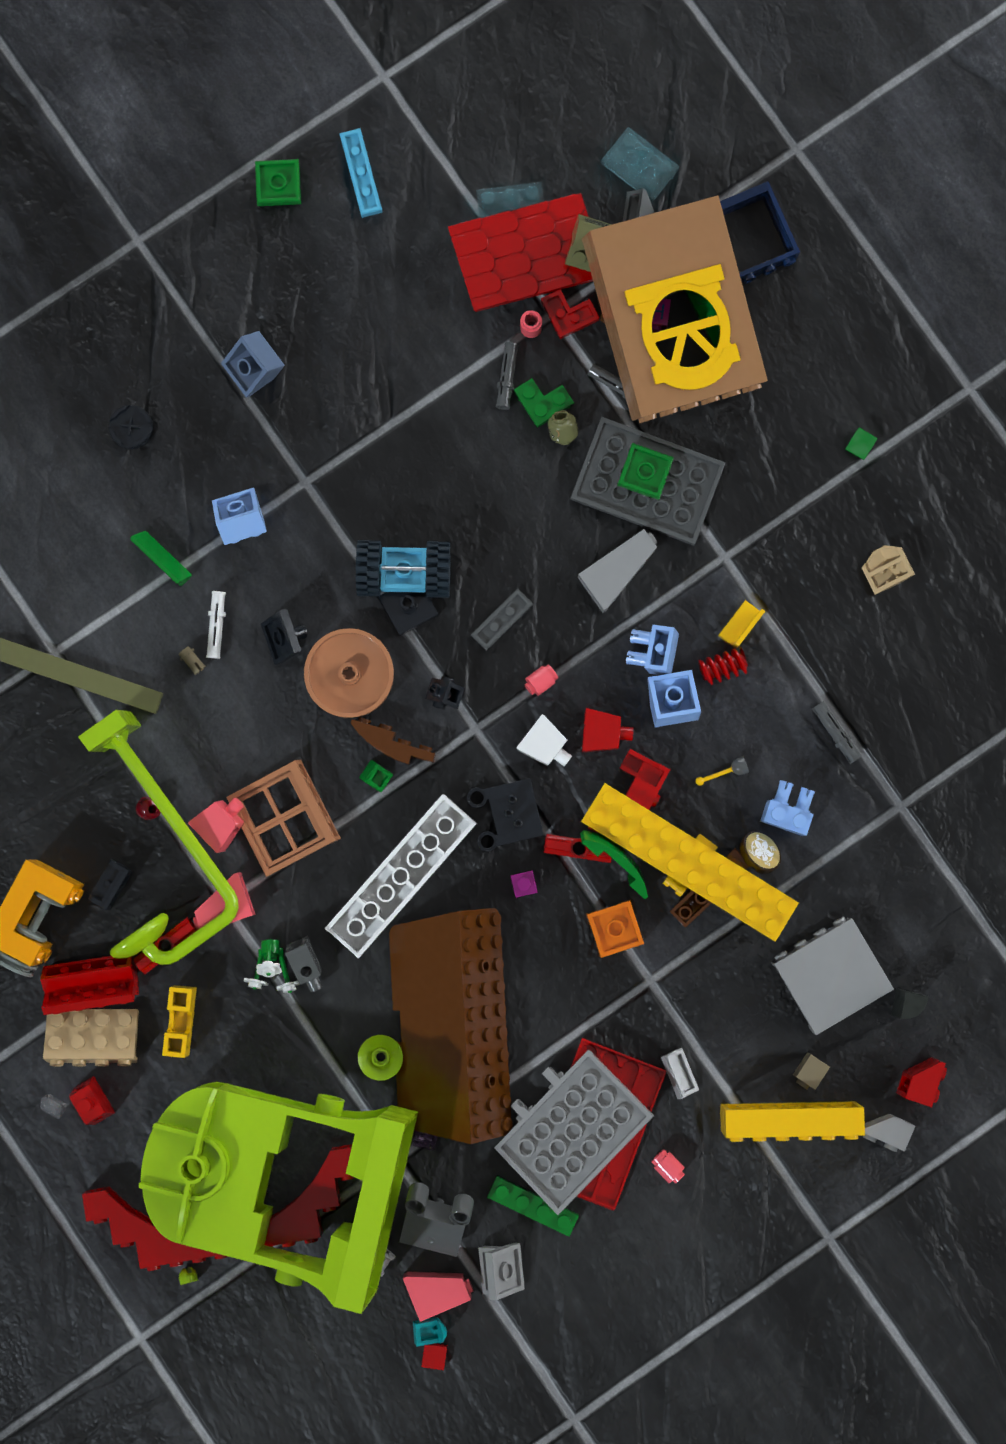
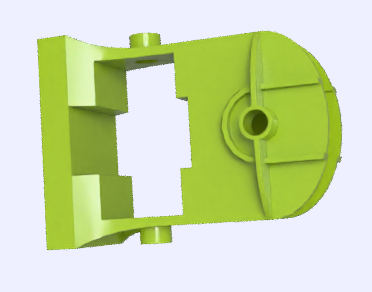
[139,1082,418,1314]

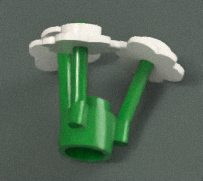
[244,939,300,993]

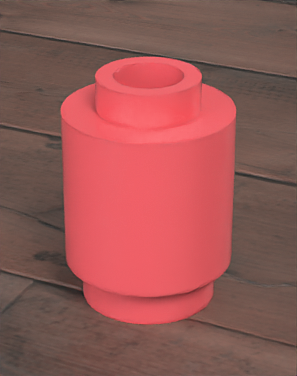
[520,310,542,338]
[524,664,558,696]
[651,1149,685,1184]

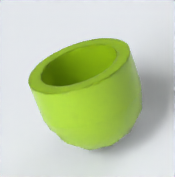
[179,1267,198,1285]

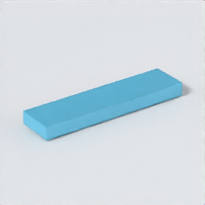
[339,128,383,218]

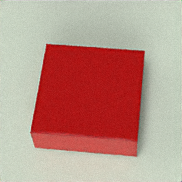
[421,1343,447,1370]

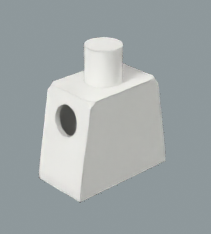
[516,714,572,766]

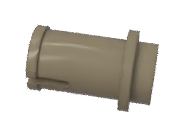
[178,646,206,675]

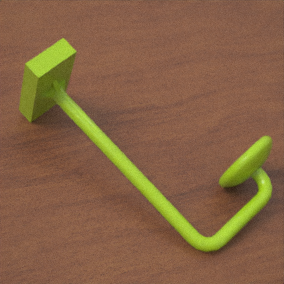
[78,710,239,965]

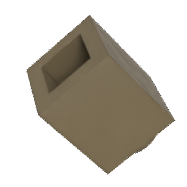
[793,1052,830,1090]

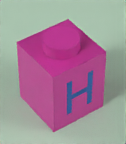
[652,299,671,333]

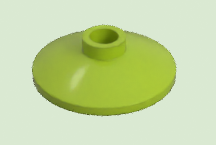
[358,1035,403,1081]

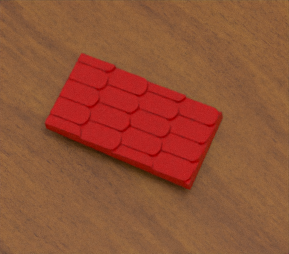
[448,193,593,312]
[571,1038,667,1211]

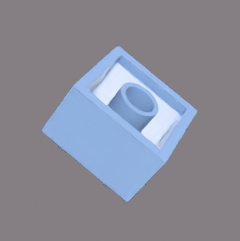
[212,487,267,545]
[648,670,701,727]

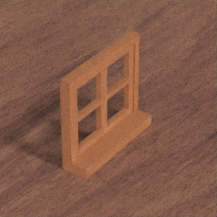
[226,760,341,877]

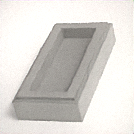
[661,1048,699,1099]

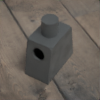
[285,936,323,992]

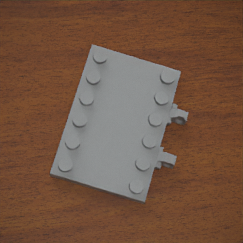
[494,1050,654,1215]

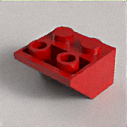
[896,1057,947,1107]

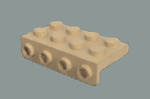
[43,1009,139,1067]

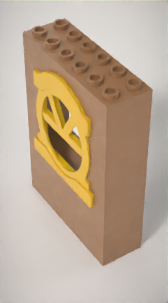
[582,196,768,423]

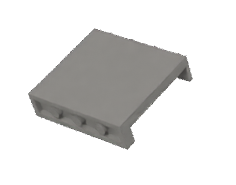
[771,916,894,1035]

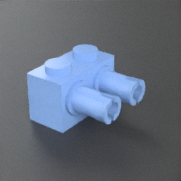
[626,625,679,675]
[760,780,815,836]

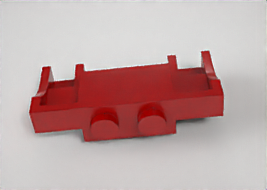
[587,749,670,836]

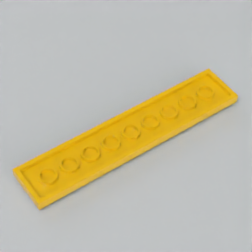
[581,783,799,942]

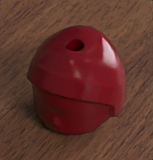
[136,797,161,820]

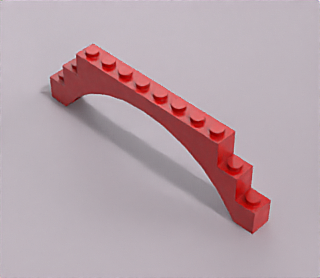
[82,1144,354,1271]

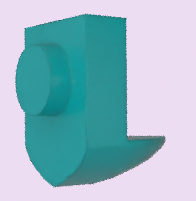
[413,1317,447,1347]

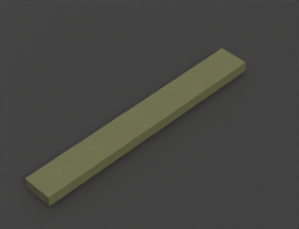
[0,638,164,714]

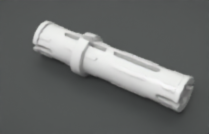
[206,591,226,659]

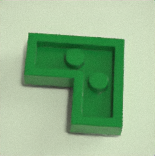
[514,378,574,428]

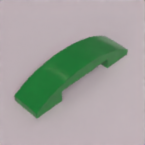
[580,830,648,899]

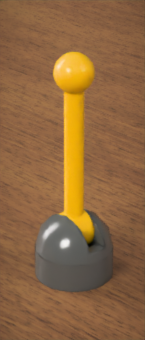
[695,756,749,786]

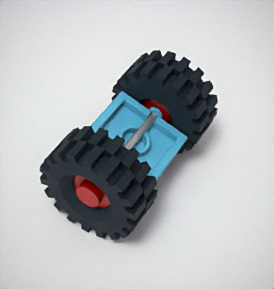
[356,540,451,598]

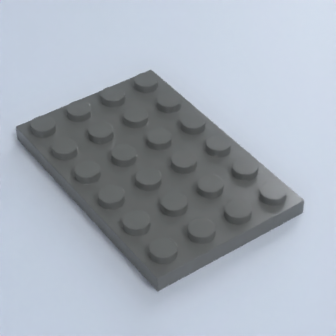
[570,417,725,546]

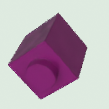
[511,870,538,898]

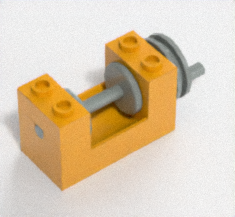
[0,860,84,977]

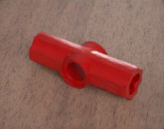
[544,834,612,863]
[133,917,197,975]

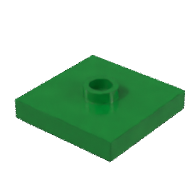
[255,159,301,206]
[617,443,674,500]

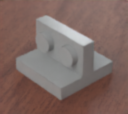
[478,1243,525,1300]

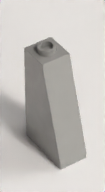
[578,529,657,613]

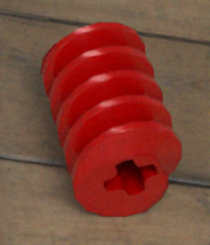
[698,647,748,685]

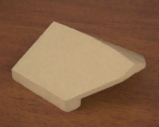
[862,545,915,595]

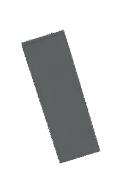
[471,589,533,651]

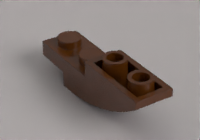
[351,717,436,765]
[670,848,749,928]

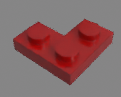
[541,289,600,339]

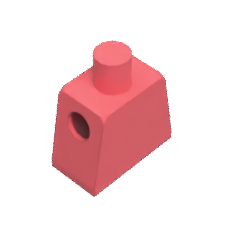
[188,798,244,853]

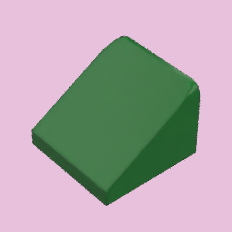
[845,428,878,460]
[359,760,393,792]

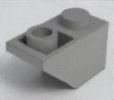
[863,1114,915,1152]

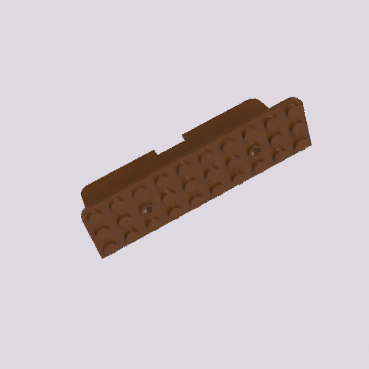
[389,908,513,1144]

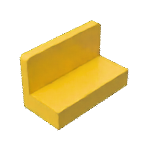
[718,600,765,649]

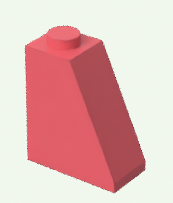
[193,872,256,930]
[403,1272,474,1322]

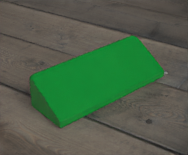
[130,531,192,587]

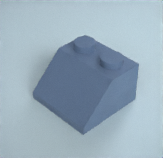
[221,331,285,398]

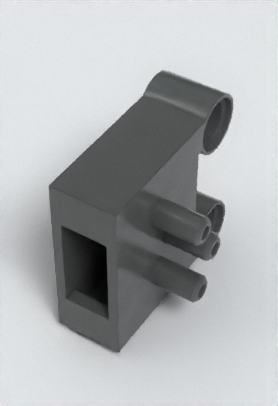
[399,1182,474,1257]

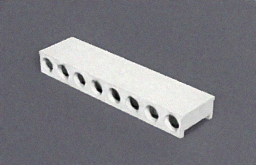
[325,794,477,958]

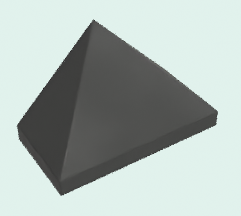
[623,189,655,221]

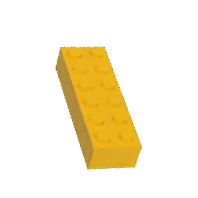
[720,1101,865,1142]

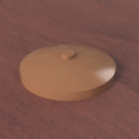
[304,629,394,718]

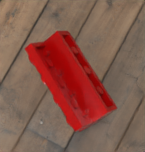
[40,956,139,1015]

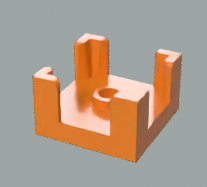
[586,900,644,958]

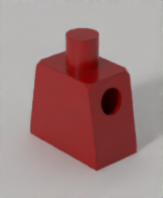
[582,708,633,752]
[69,1076,116,1125]

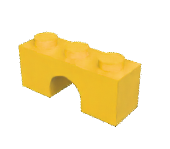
[162,985,197,1058]

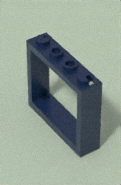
[720,181,800,284]

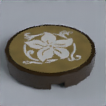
[739,831,781,874]

